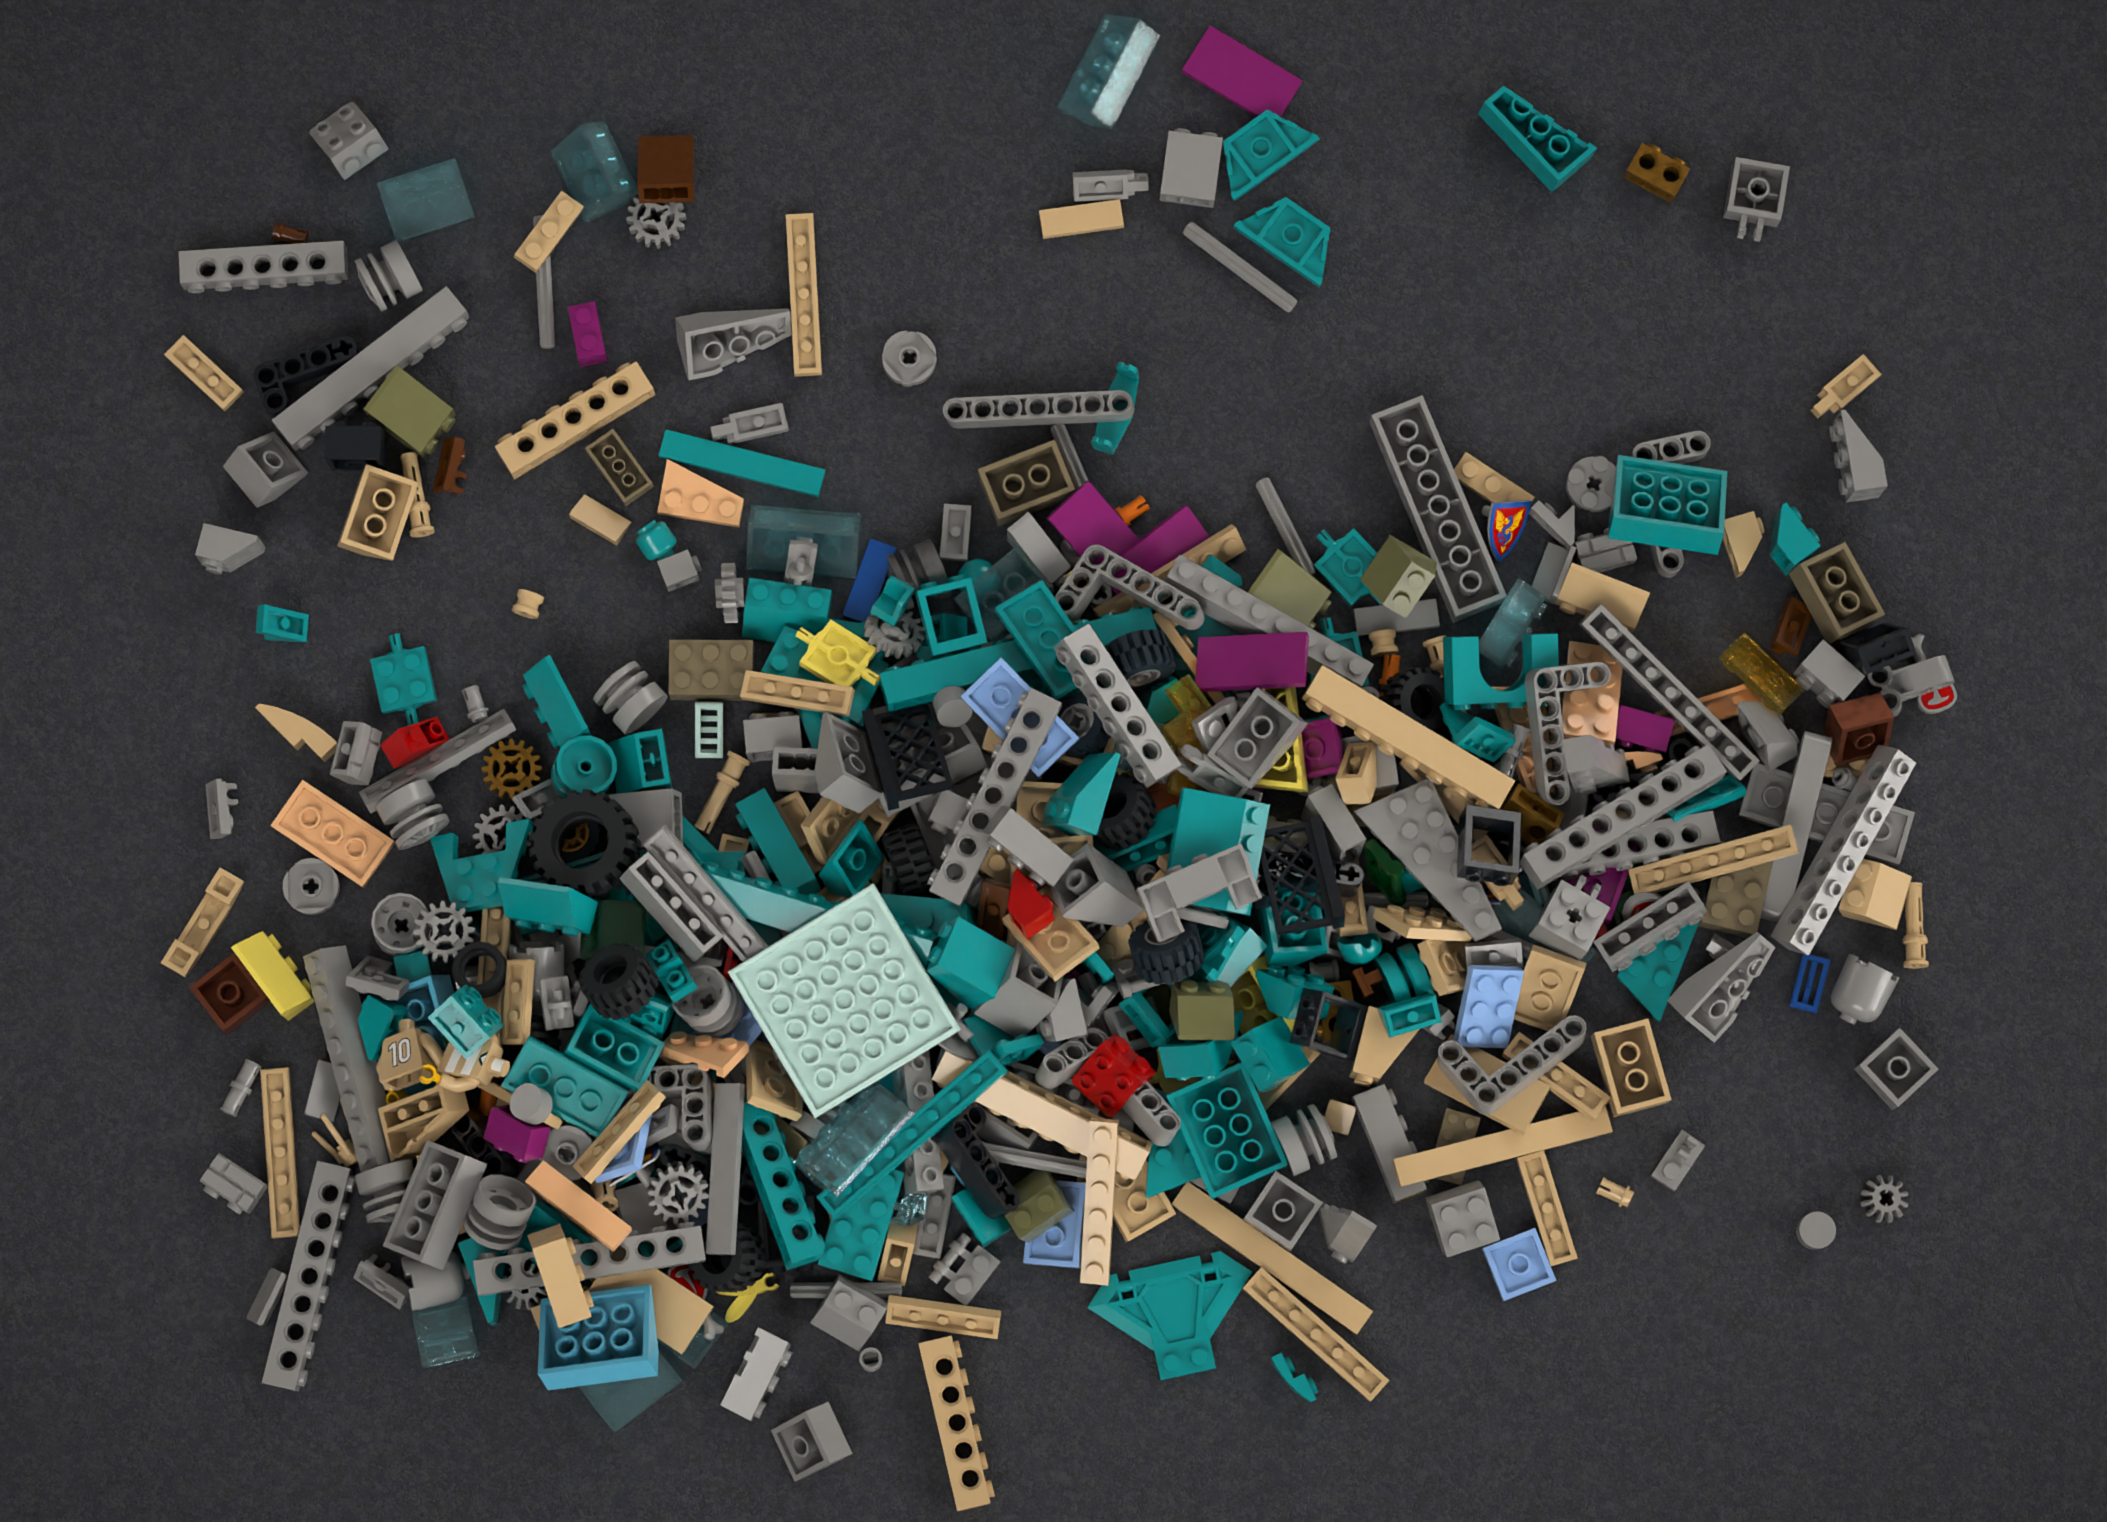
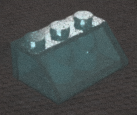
[550,121,638,223]
[377,158,475,242]
[954,545,1054,643]
[1479,577,1547,670]
[578,1349,683,1433]

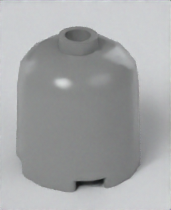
[508,940,565,1007]
[1831,954,1899,1025]
[401,1250,470,1311]

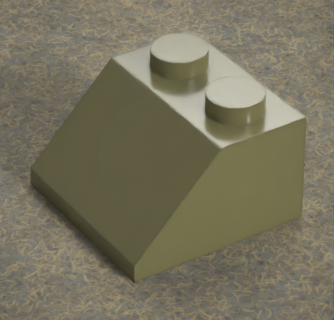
[1360,535,1437,618]
[1169,980,1235,1040]
[1005,1169,1075,1242]

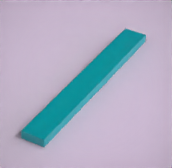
[816,1050,1008,1219]

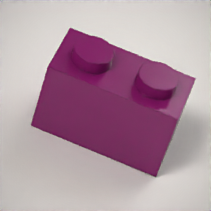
[568,301,608,367]
[1616,705,1675,754]
[483,1105,551,1163]

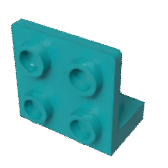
[1440,703,1516,762]
[427,984,504,1059]
[962,1016,1044,1066]

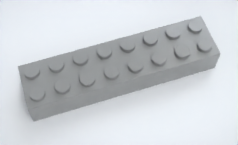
[1369,395,1507,623]

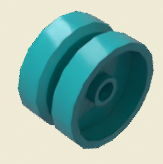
[551,735,617,798]
[1373,942,1434,1004]

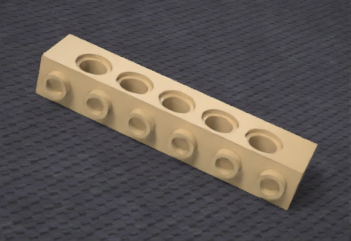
[495,361,655,480]
[918,1335,995,1512]

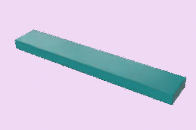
[659,430,826,498]

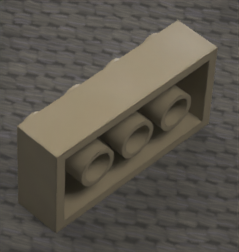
[585,429,654,506]
[1434,1108,1480,1186]

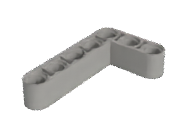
[1630,431,1711,578]
[1054,545,1204,630]
[1525,662,1611,805]
[1437,1015,1587,1115]
[1035,1027,1181,1146]
[624,1064,713,1151]

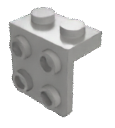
[309,102,389,180]

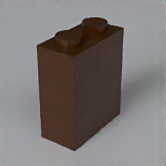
[637,135,695,204]

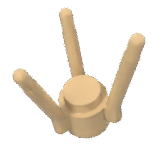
[312,1097,358,1168]

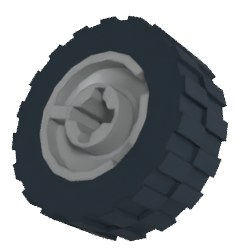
[1057,693,1111,758]

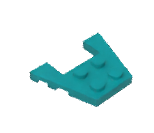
[431,819,533,912]

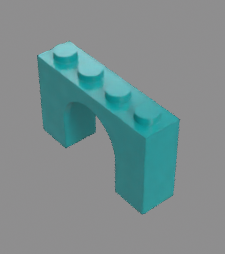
[1443,633,1559,710]

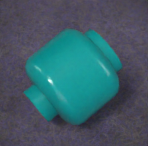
[636,519,677,561]

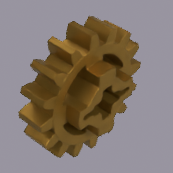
[481,739,543,800]

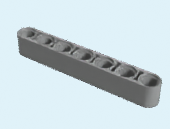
[943,390,1135,429]
[1760,731,1832,923]

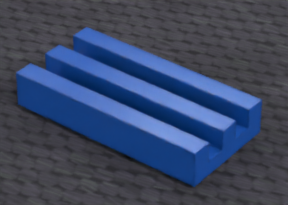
[1788,954,1830,1014]

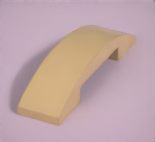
[161,868,244,977]

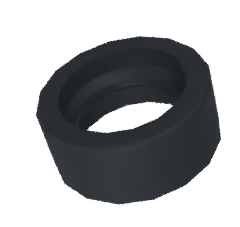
[452,941,507,999]

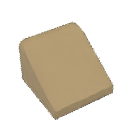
[1324,1099,1357,1136]

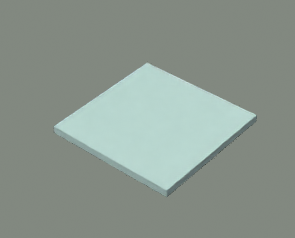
[728,884,961,1118]

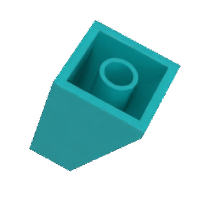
[926,916,1015,1009]
[1230,1016,1310,1092]

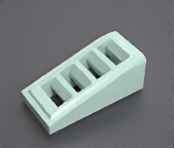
[695,701,723,758]

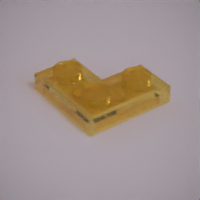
[1160,674,1212,751]

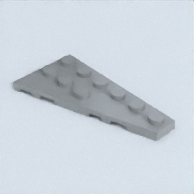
[1353,779,1502,942]

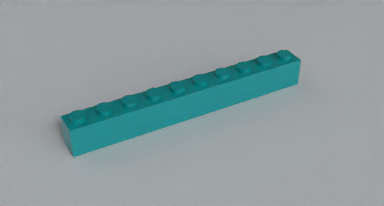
[880,606,1157,712]
[698,861,939,970]

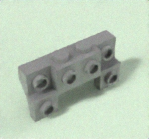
[1136,843,1262,943]

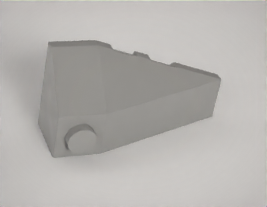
[675,309,792,380]
[1667,932,1775,1043]
[1318,1203,1377,1264]

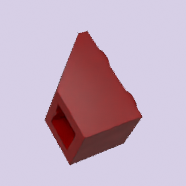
[380,717,450,769]
[1007,869,1055,940]

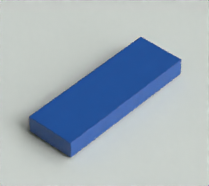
[842,538,897,623]

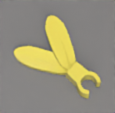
[715,1273,779,1323]

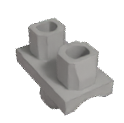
[784,537,818,587]
[538,975,574,1031]

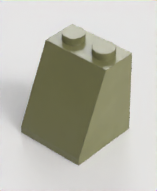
[364,365,456,459]
[1247,549,1332,629]

